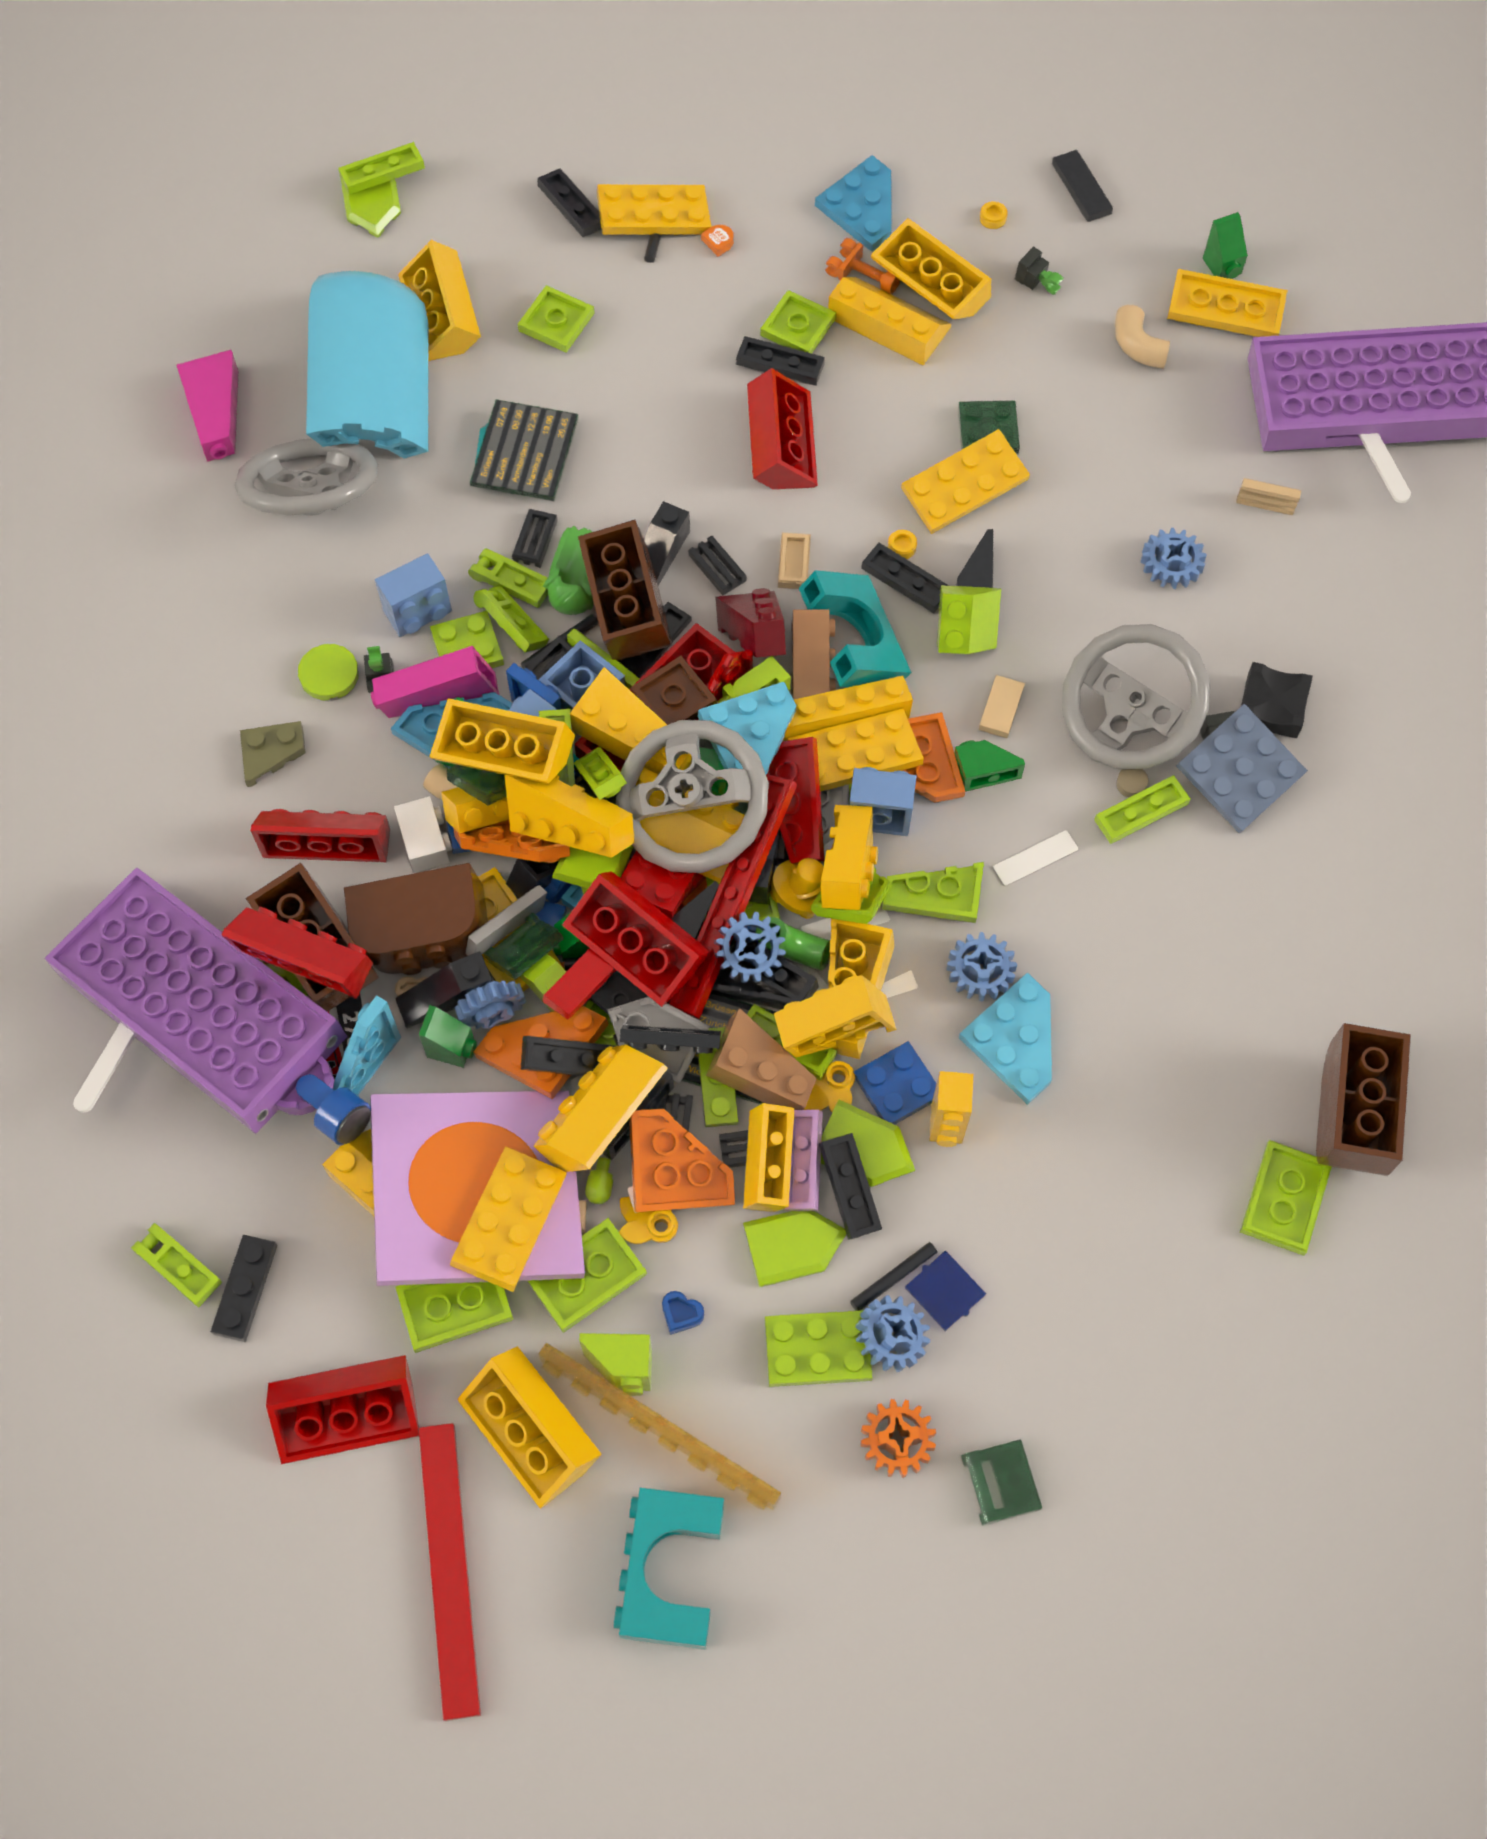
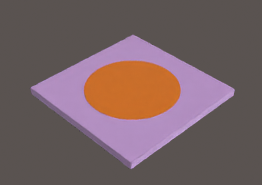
[370,1091,585,1286]

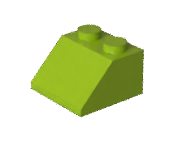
[937,585,1001,654]
[579,1333,652,1396]

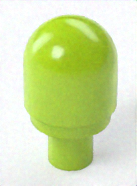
[585,1157,614,1205]

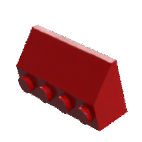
[747,368,818,490]
[250,809,390,863]
[562,871,711,1007]
[221,907,373,999]
[266,1355,419,1464]

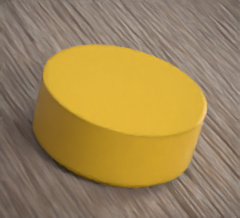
[979,201,1008,229]
[888,529,917,559]

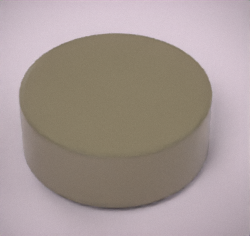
[1116,769,1149,798]

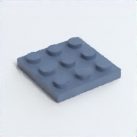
[1176,704,1308,833]

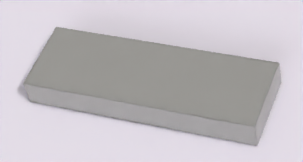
[466,885,547,956]

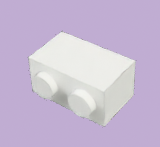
[394,796,452,873]

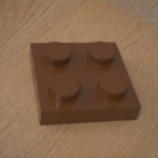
[631,656,717,725]

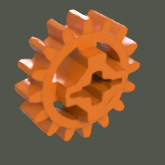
[860,1399,936,1478]

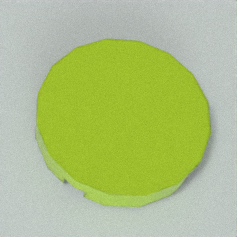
[298,644,359,701]

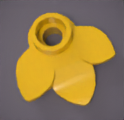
[803,1061,855,1112]
[619,1197,678,1244]

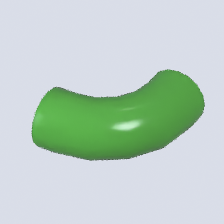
[756,917,830,971]

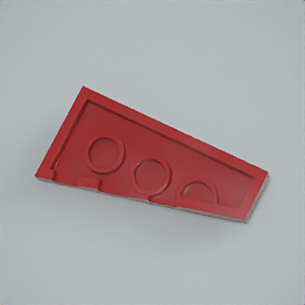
[767,737,825,865]

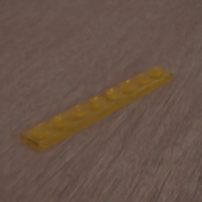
[539,1342,781,1510]

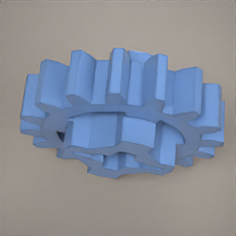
[1140,528,1207,589]
[714,912,786,983]
[946,932,1017,1002]
[454,981,526,1029]
[855,1295,930,1372]

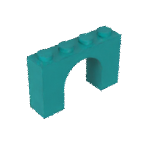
[798,570,912,687]
[613,1487,724,1650]

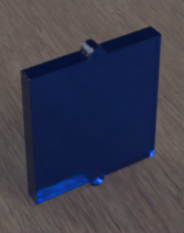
[905,1251,986,1332]

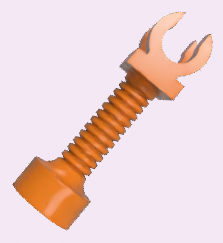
[825,238,900,294]

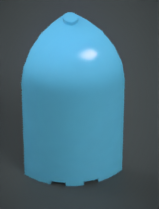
[306,271,428,458]

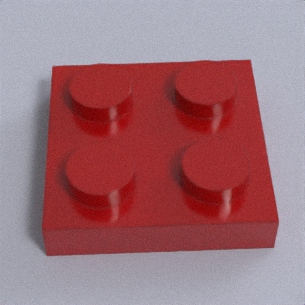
[620,850,697,920]

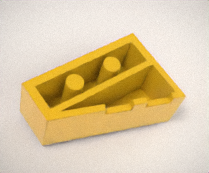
[821,805,878,910]
[774,975,897,1058]

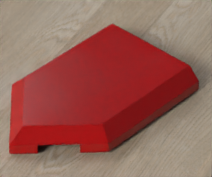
[708,650,753,701]

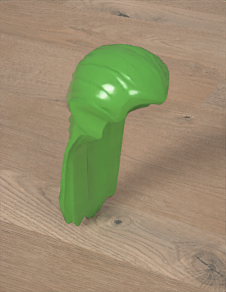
[543,525,594,615]

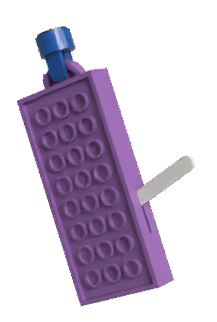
[1247,322,1487,503]
[44,867,371,1145]

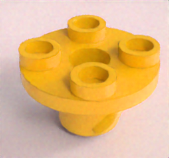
[770,858,823,919]

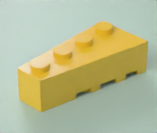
[570,667,692,774]
[505,775,635,858]
[828,919,895,1059]

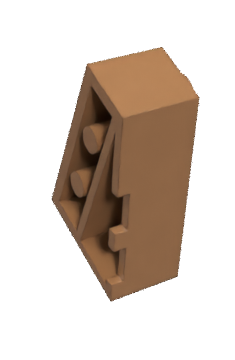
[791,610,836,699]
[706,1008,817,1110]

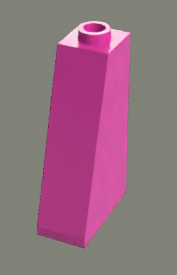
[176,350,239,462]
[371,646,499,718]

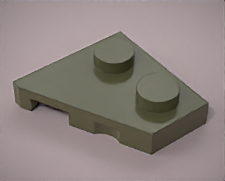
[240,721,306,787]

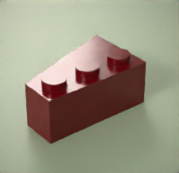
[715,588,786,658]

